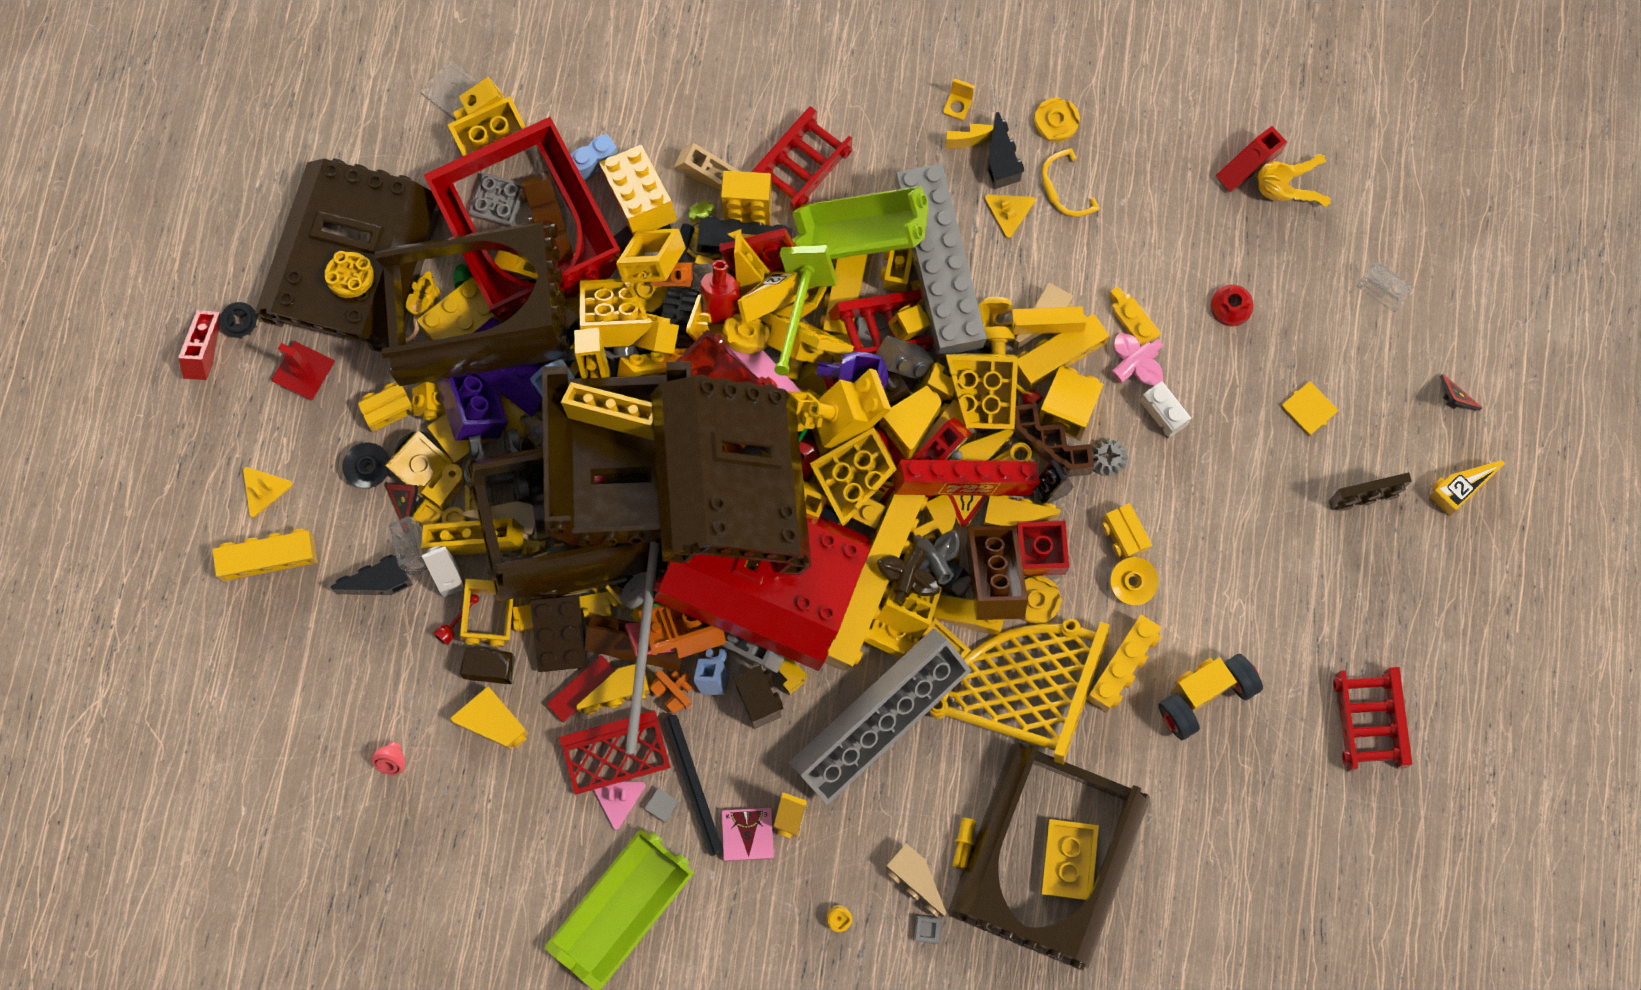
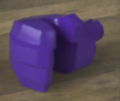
[817,352,889,390]

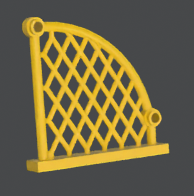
[929,619,1110,765]

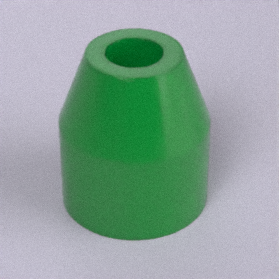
[453,264,472,289]

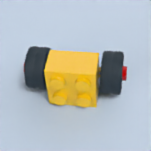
[1158,653,1263,741]

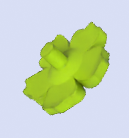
[688,201,716,221]

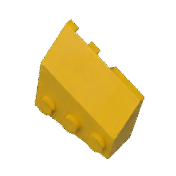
[580,279,653,347]
[946,353,1018,429]
[810,427,896,526]

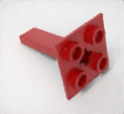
[271,341,335,401]

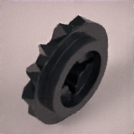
[220,302,257,339]

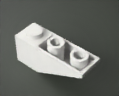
[422,546,465,597]

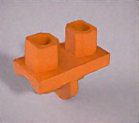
[651,262,694,287]
[649,669,693,714]

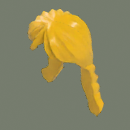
[1257,154,1331,207]

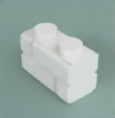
[1140,381,1191,438]

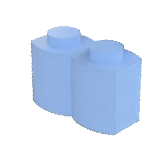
[571,134,618,181]

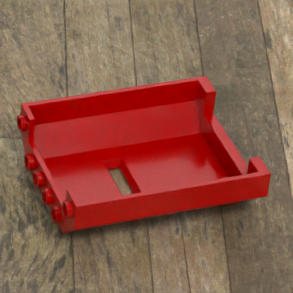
[653,513,872,671]

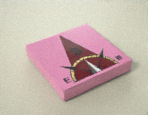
[722,808,774,861]

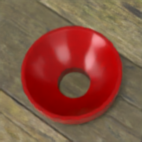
[1210,285,1254,327]

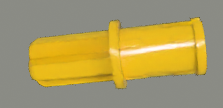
[953,818,977,869]

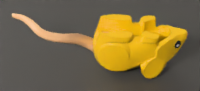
[405,271,441,342]

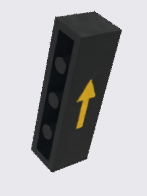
[696,216,793,255]

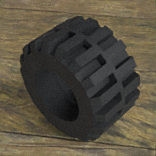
[661,286,701,348]

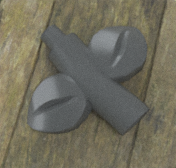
[913,530,960,584]

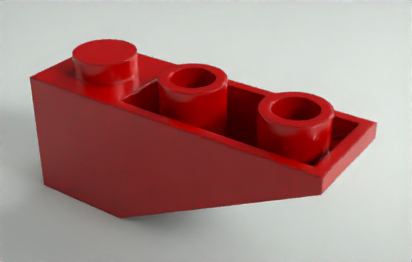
[1215,126,1287,193]

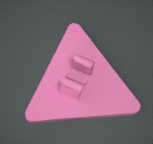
[594,781,646,830]

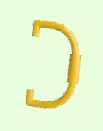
[1042,148,1099,217]

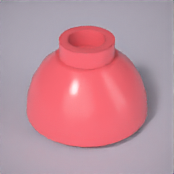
[371,742,405,775]

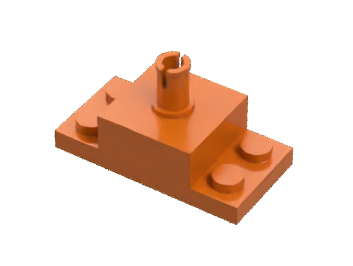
[638,604,726,659]

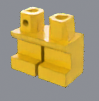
[913,362,958,403]

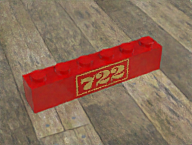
[892,460,1040,496]

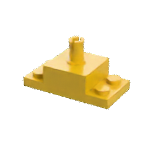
[759,312,854,380]
[808,369,891,457]

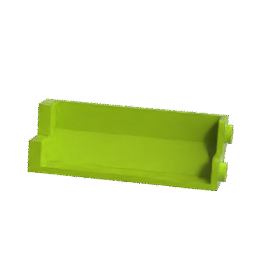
[792,186,928,259]
[544,828,695,990]

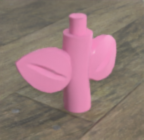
[1111,333,1163,386]

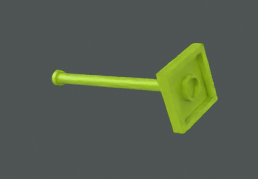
[774,245,837,376]

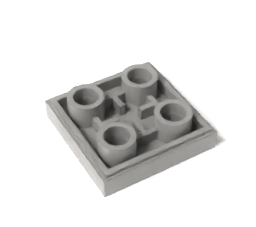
[468,173,523,227]

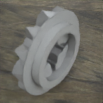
[1092,438,1128,476]

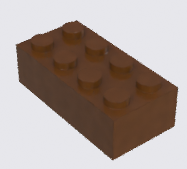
[966,526,1028,620]

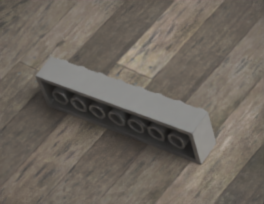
[895,164,987,357]
[788,628,972,805]

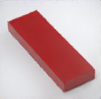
[547,655,616,723]

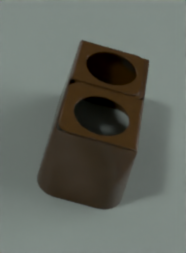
[459,647,515,684]

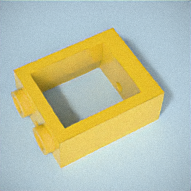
[616,228,686,283]
[460,579,513,647]

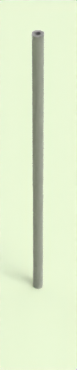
[625,542,660,755]

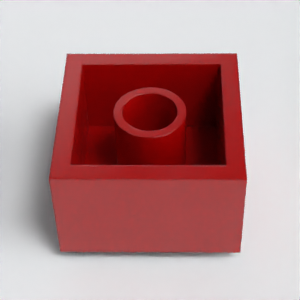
[1016,520,1069,576]

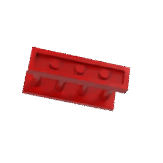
[751,106,853,212]
[828,290,934,355]
[1333,667,1413,772]

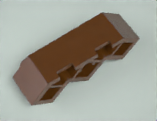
[519,171,574,263]
[1014,403,1094,477]

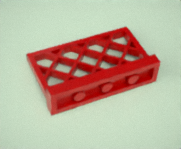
[559,710,671,795]

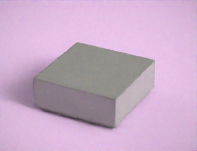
[645,788,679,823]
[914,916,942,944]

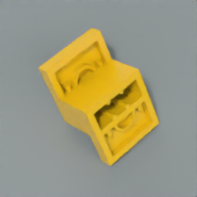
[867,581,942,659]

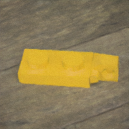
[1109,286,1161,347]

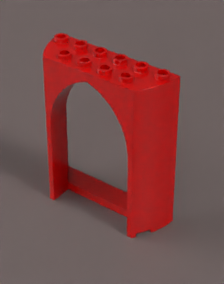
[424,117,620,321]

